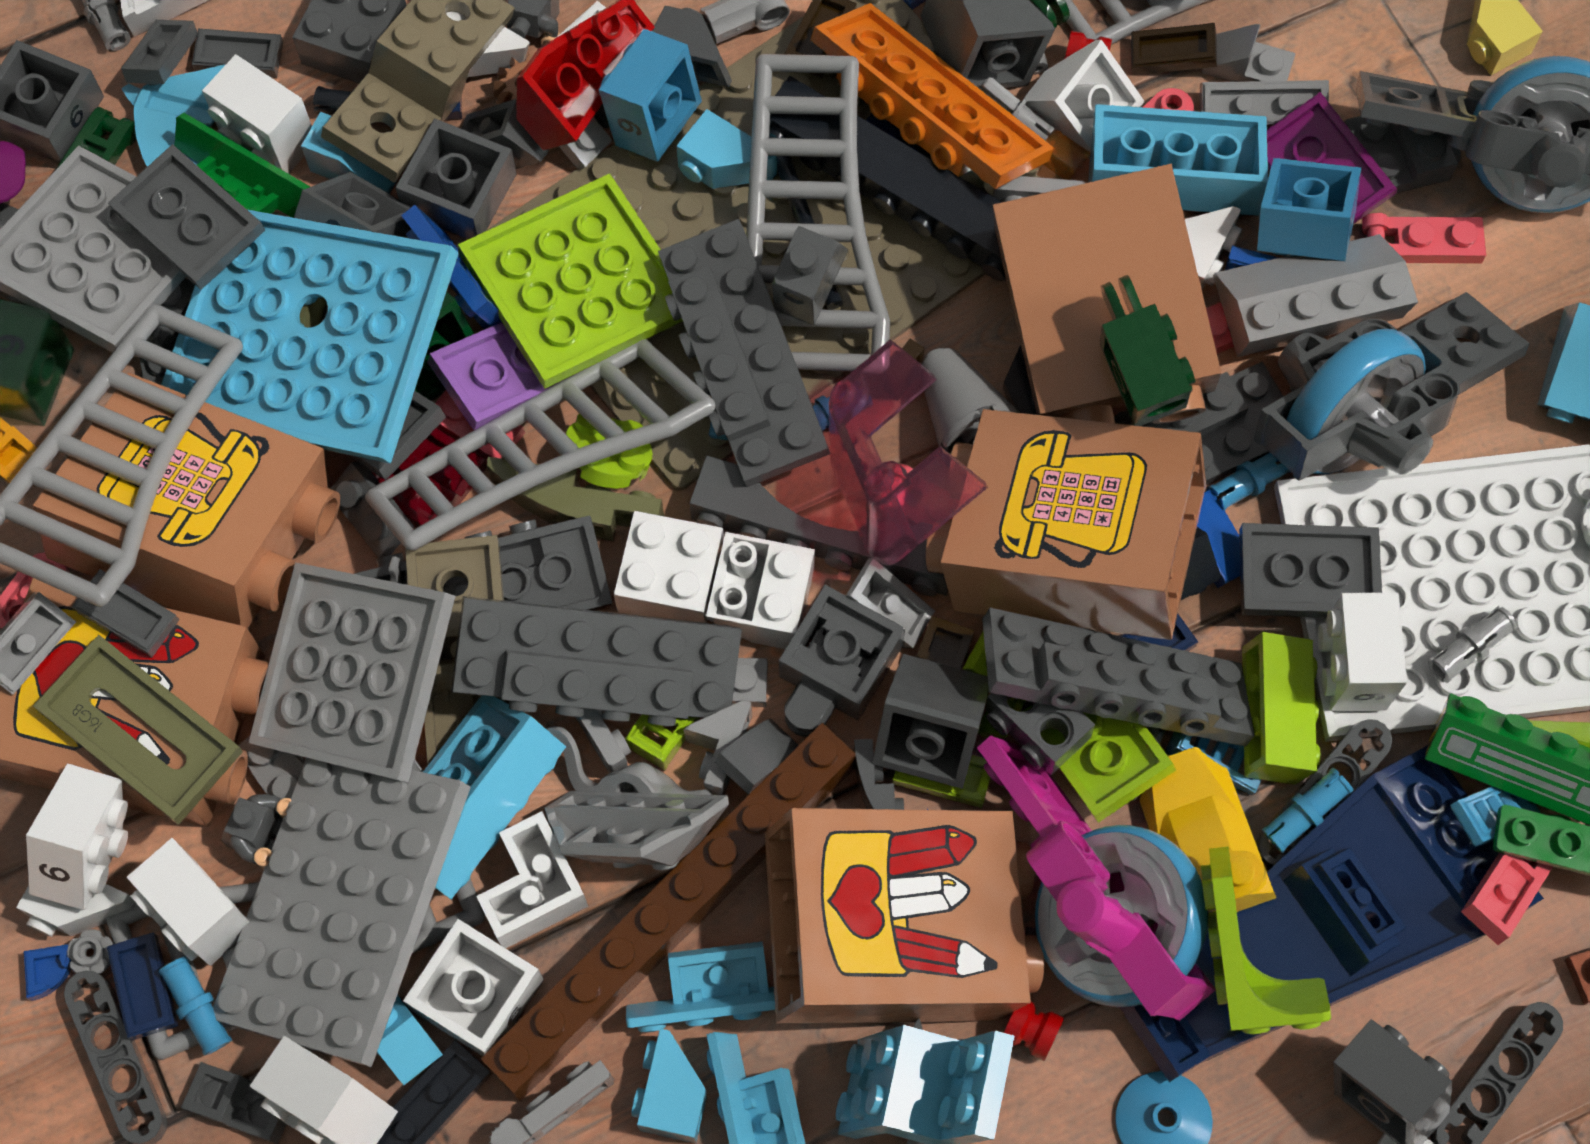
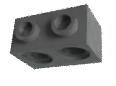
[985,693,1095,775]

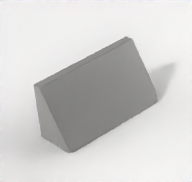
[0,592,76,695]

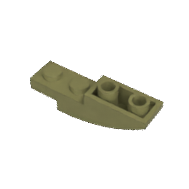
[487,457,664,542]

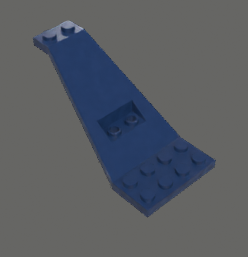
[1119,745,1544,1083]

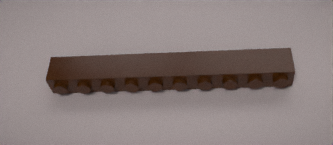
[481,722,856,1102]

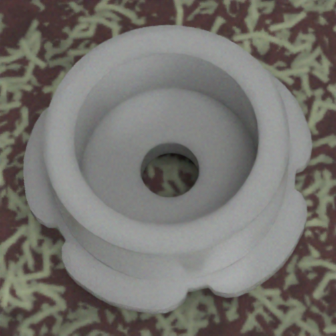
[67,929,113,974]

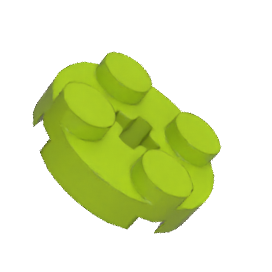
[566,414,653,489]

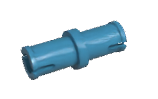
[1206,453,1291,510]
[1261,767,1354,853]
[158,956,232,1056]

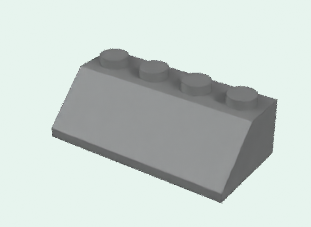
[1213,234,1418,357]

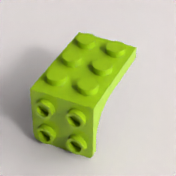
[1201,847,1331,1034]

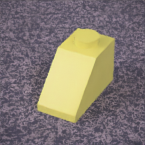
[1467,0,1543,75]

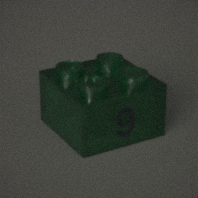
[0,299,75,426]

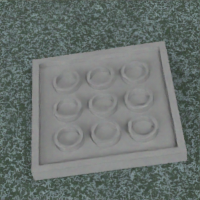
[0,146,186,353]
[249,562,455,782]

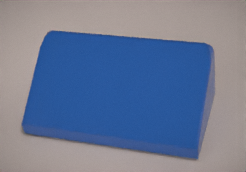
[1197,489,1240,589]

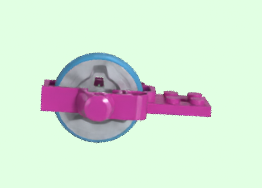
[977,735,1216,1021]

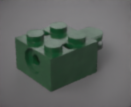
[1100,275,1196,426]

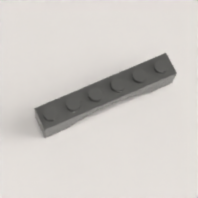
[689,456,948,596]

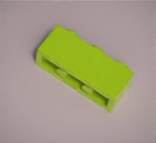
[1242,632,1321,785]

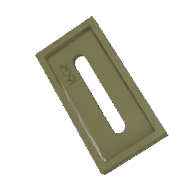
[33,635,243,825]

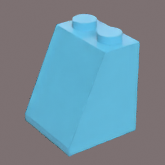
[1537,302,1590,430]

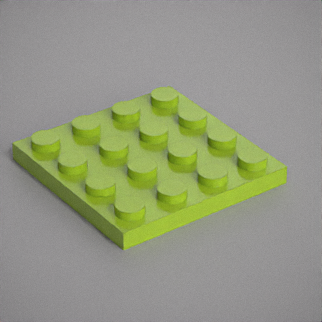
[458,173,683,389]

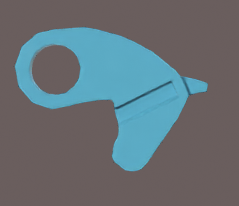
[121,65,225,167]

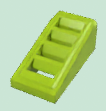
[625,714,700,771]

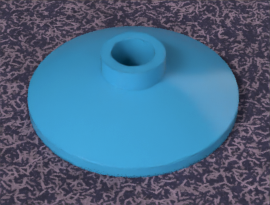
[1115,1071,1213,1144]

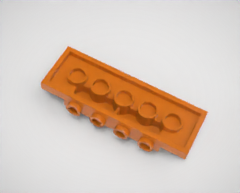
[810,3,1054,189]

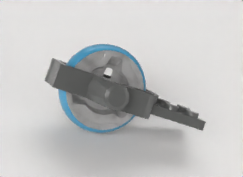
[1355,56,1590,213]
[1253,292,1530,481]

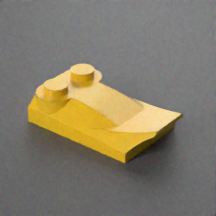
[1139,747,1276,912]

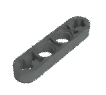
[1256,719,1392,867]
[64,971,168,1144]
[1431,1002,1563,1144]

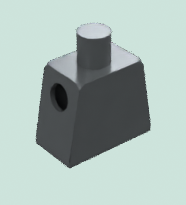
[772,226,848,326]

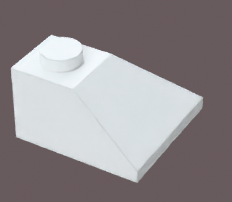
[1024,40,1145,159]

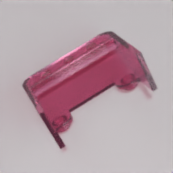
[829,339,988,565]

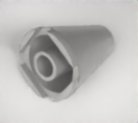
[919,348,1020,466]

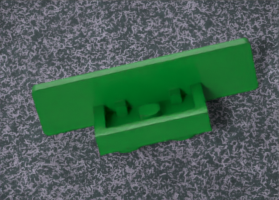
[174,113,310,218]
[1493,804,1590,876]

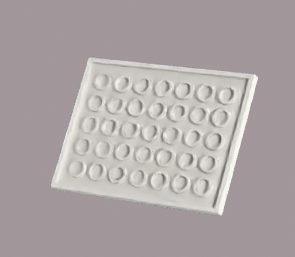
[1274,444,1590,742]

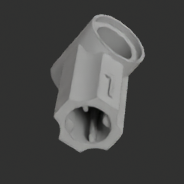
[700,0,790,44]

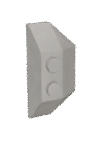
[544,791,729,870]

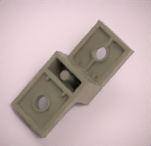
[321,0,515,183]
[405,535,509,765]

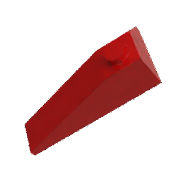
[516,0,655,150]

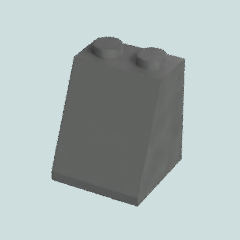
[920,0,1055,88]
[872,654,989,789]

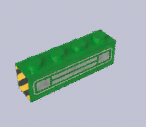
[1425,693,1590,825]

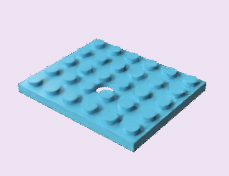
[161,210,459,464]

